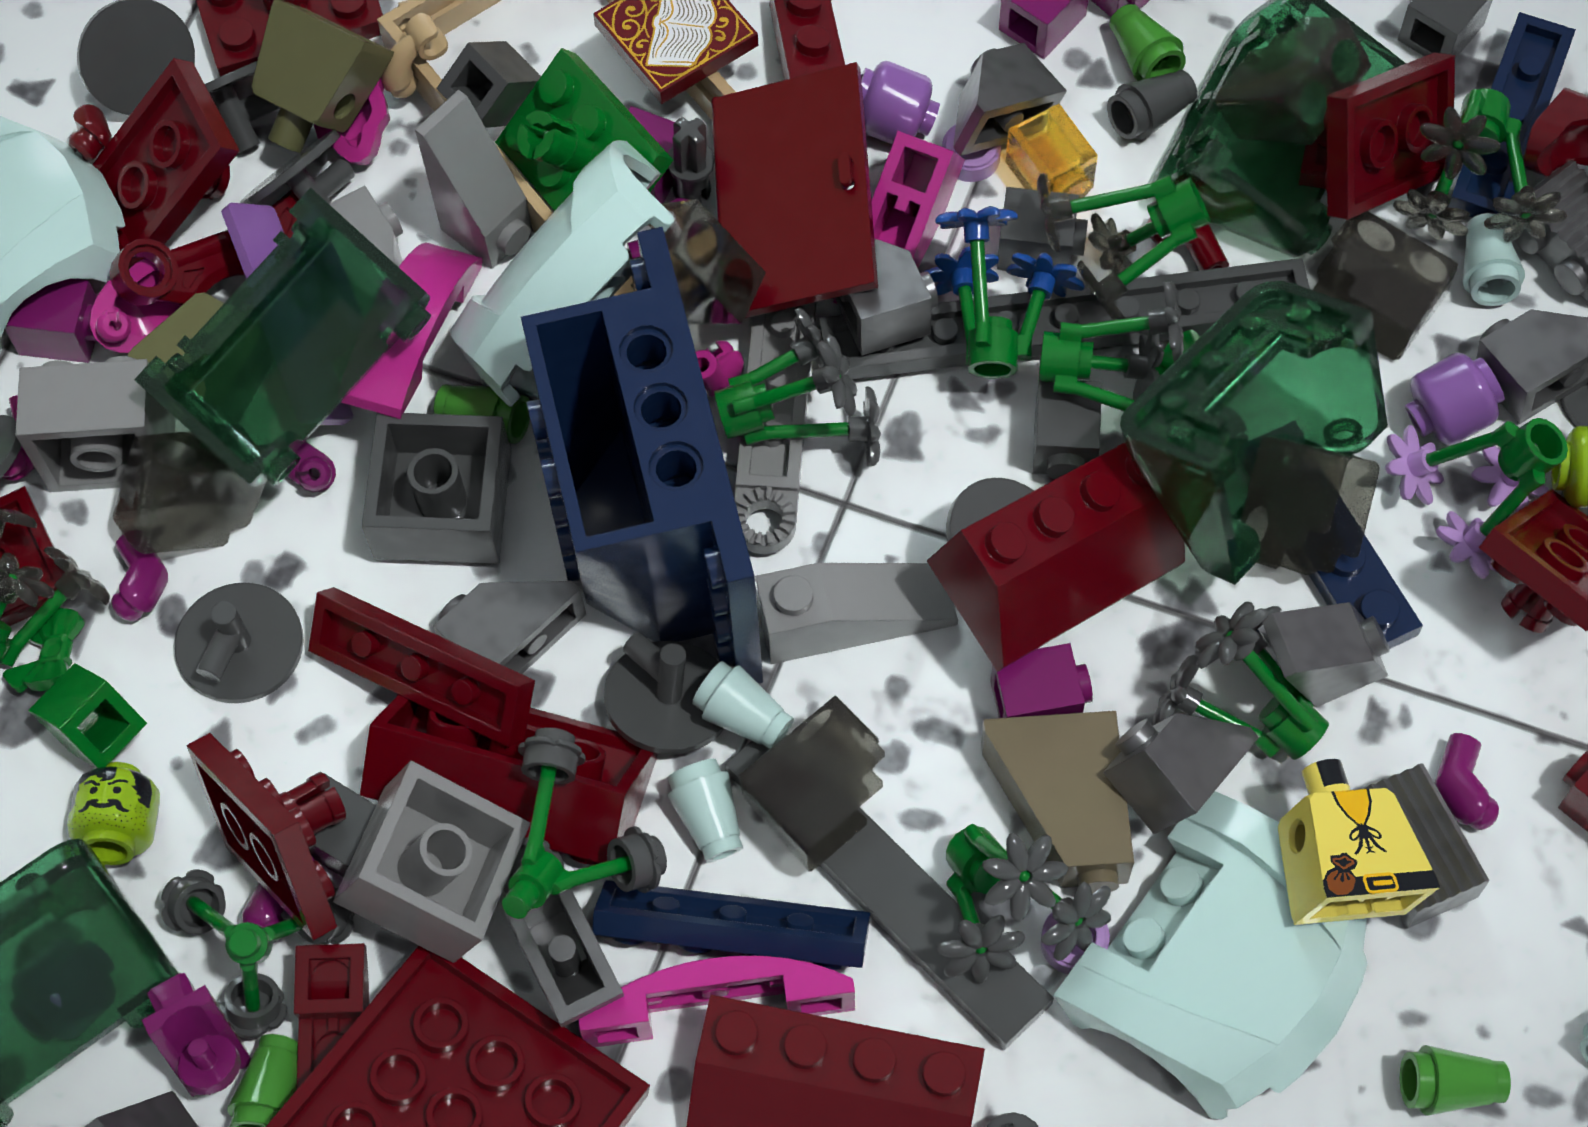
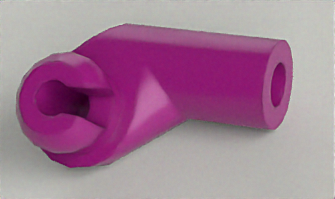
[111,529,168,621]

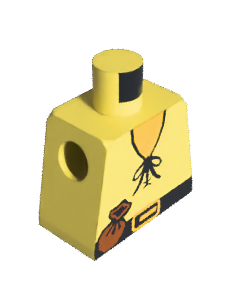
[1278,759,1440,925]

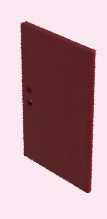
[711,62,878,323]

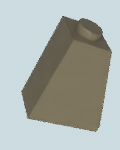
[981,711,1134,894]

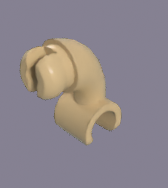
[380,13,448,99]

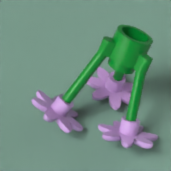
[1385,418,1568,579]

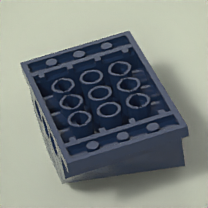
[521,227,763,684]

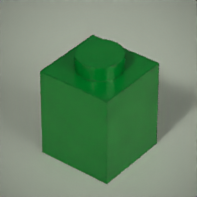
[28,663,147,768]

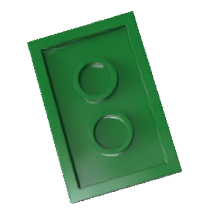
[495,48,674,211]

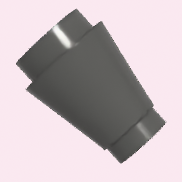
[1107,70,1197,140]

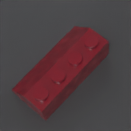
[927,430,1185,672]
[360,694,658,865]
[686,994,985,1127]

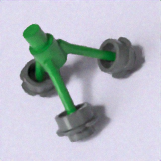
[502,728,667,919]
[161,869,354,1038]

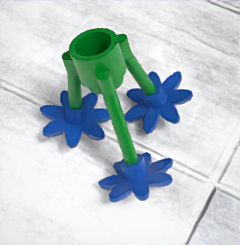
[924,206,1085,379]

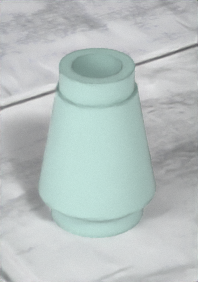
[1463,213,1525,306]
[692,661,794,751]
[667,758,743,862]

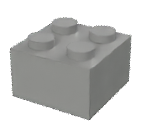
[16,356,176,493]
[333,761,530,963]

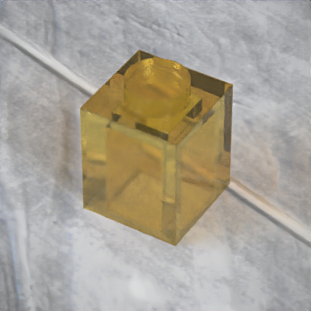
[1005,103,1098,198]

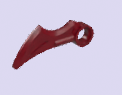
[110,189,310,306]

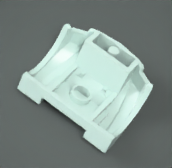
[0,116,126,353]
[451,140,675,407]
[1053,791,1367,1120]

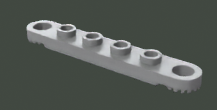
[734,302,817,554]

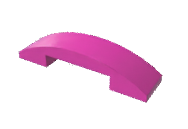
[340,242,483,419]
[579,956,855,1047]

